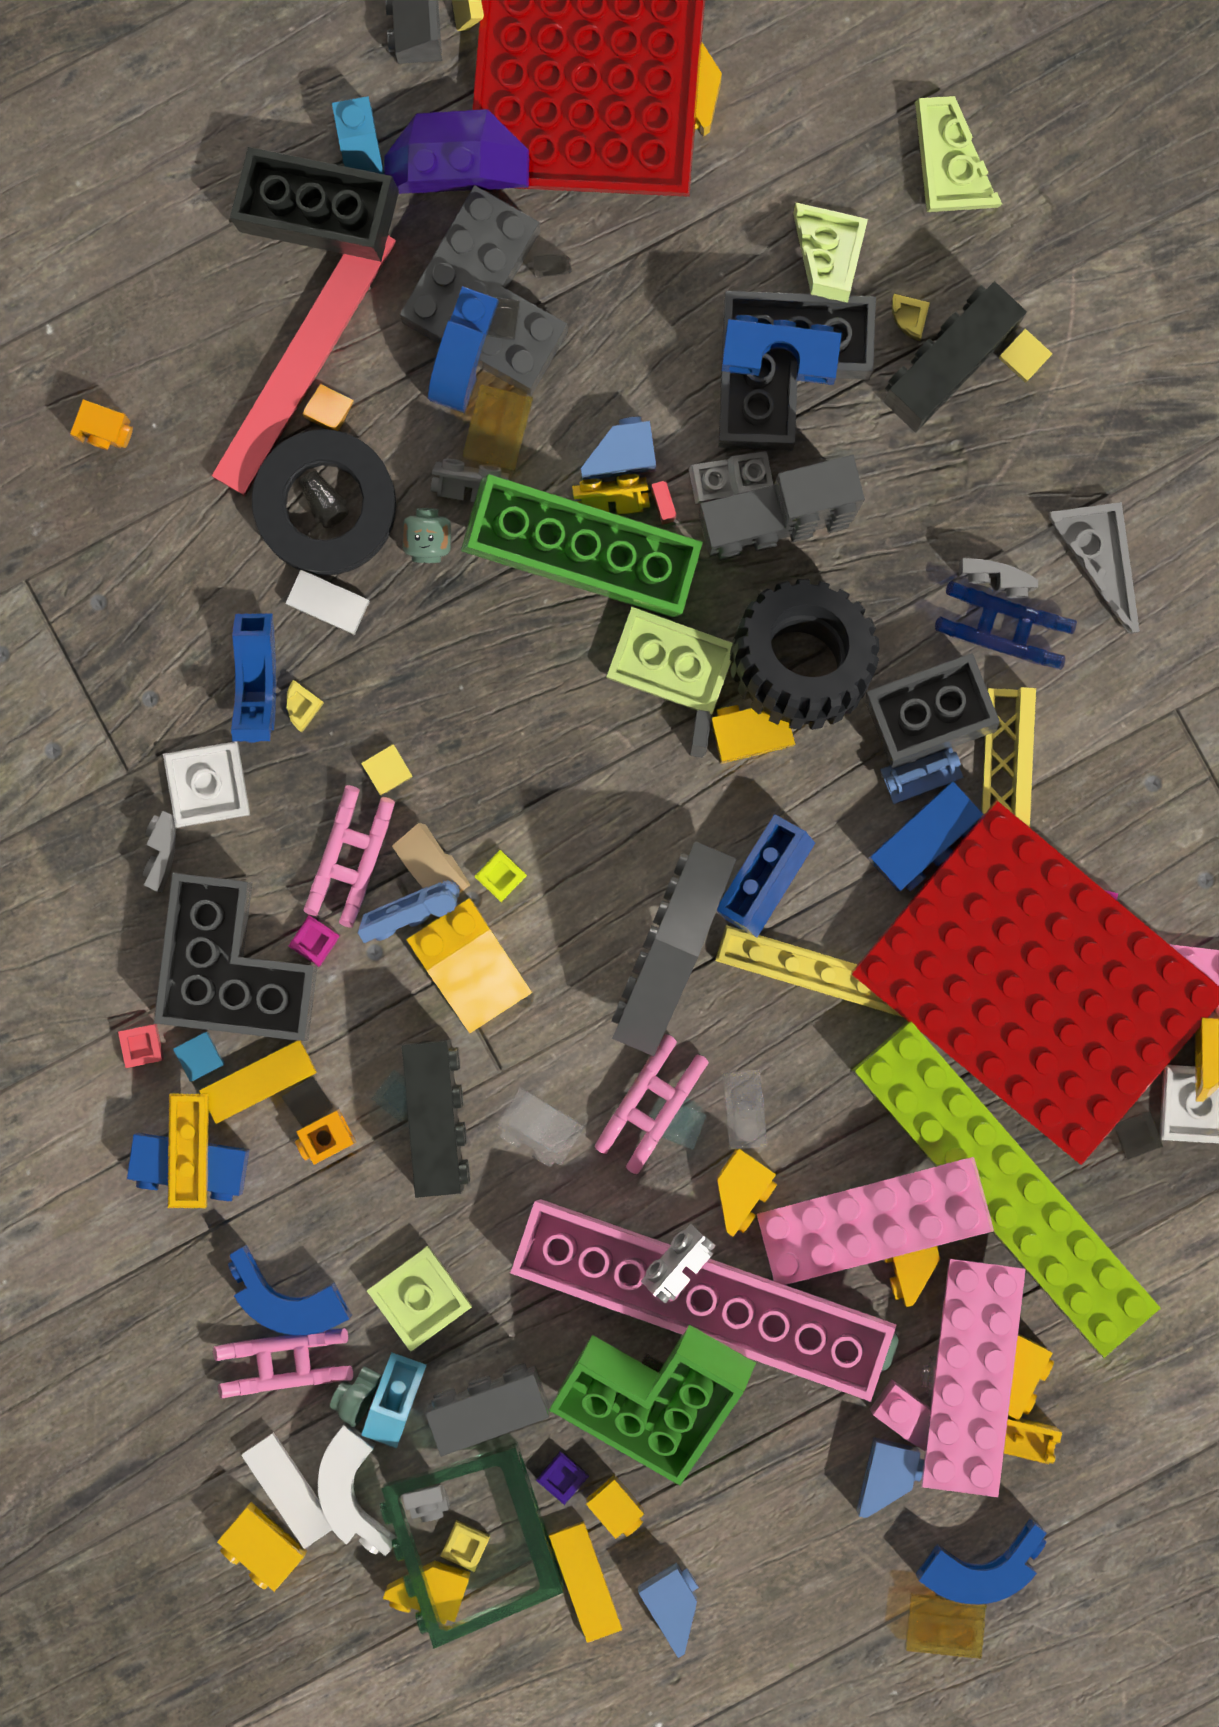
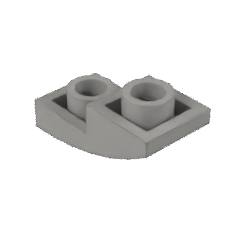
[959,558,1038,598]
[143,811,176,892]
[402,1485,450,1522]

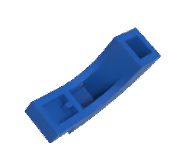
[428,286,499,414]
[231,613,276,743]
[228,1245,352,1335]
[916,1519,1047,1605]

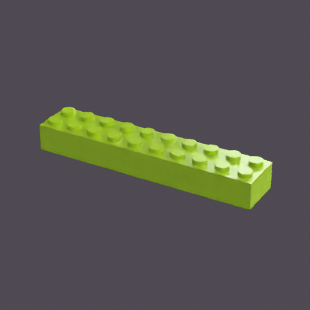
[852,1021,1161,1358]

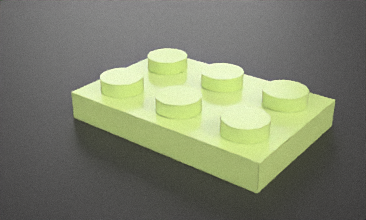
[606,607,733,714]

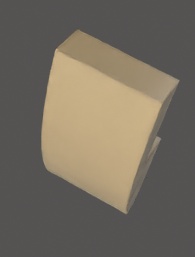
[392,823,470,893]

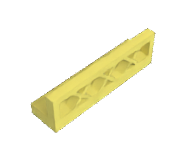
[981,687,1036,827]

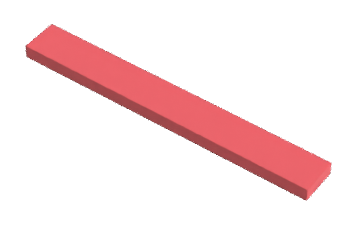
[212,236,396,496]

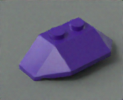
[384,109,529,194]

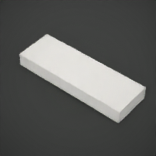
[241,1432,332,1549]

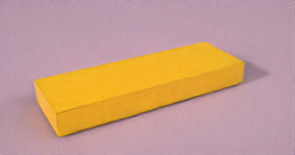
[199,1041,317,1124]
[168,1093,209,1208]
[549,1521,622,1643]

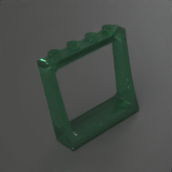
[380,1442,565,1649]

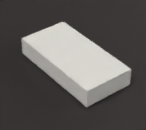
[285,570,370,635]

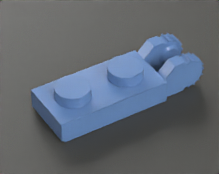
[358,880,460,943]

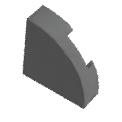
[690,710,712,758]

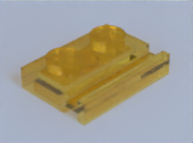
[462,384,533,472]
[905,1593,987,1659]

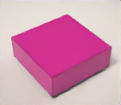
[288,915,341,967]

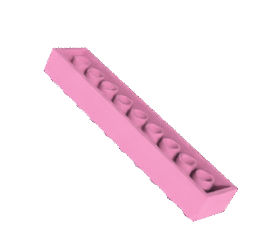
[510,1199,897,1402]

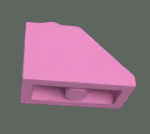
[870,1379,931,1451]

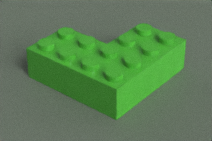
[549,1324,756,1486]

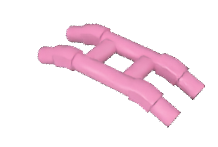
[303,785,395,928]
[594,1034,709,1174]
[213,1328,353,1399]

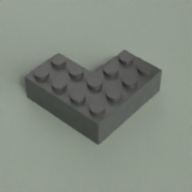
[400,185,568,396]
[718,291,876,451]
[699,455,865,561]
[611,841,736,1056]
[154,873,318,1041]

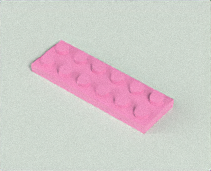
[757,1157,994,1285]
[921,1258,1026,1497]

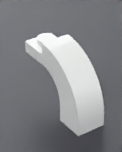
[318,1422,397,1556]

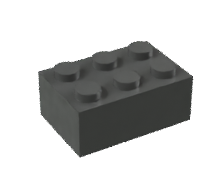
[865,653,1000,770]
[425,1363,550,1457]

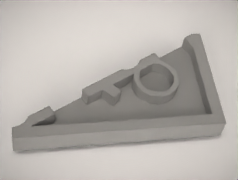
[1049,502,1140,634]

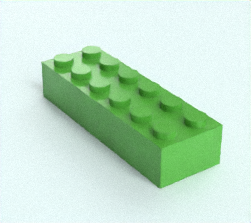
[461,474,703,617]

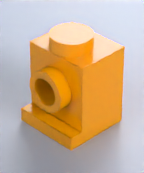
[70,399,133,450]
[295,1109,357,1165]

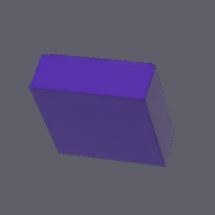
[536,1450,589,1505]

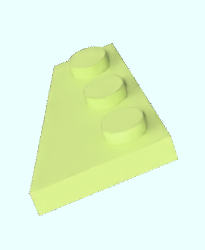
[915,96,1002,212]
[793,203,868,303]

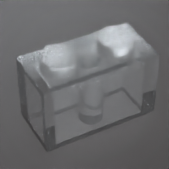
[497,1087,585,1167]

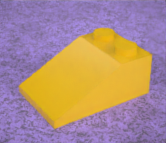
[406,898,532,1033]

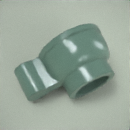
[330,1366,382,1427]

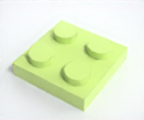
[367,1245,472,1352]

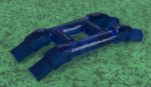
[935,581,1077,670]

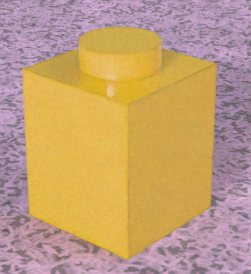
[586,1474,644,1539]

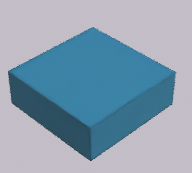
[173,1031,225,1082]

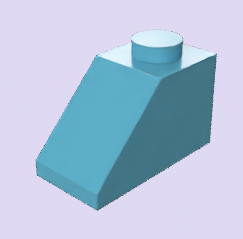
[361,1352,426,1448]

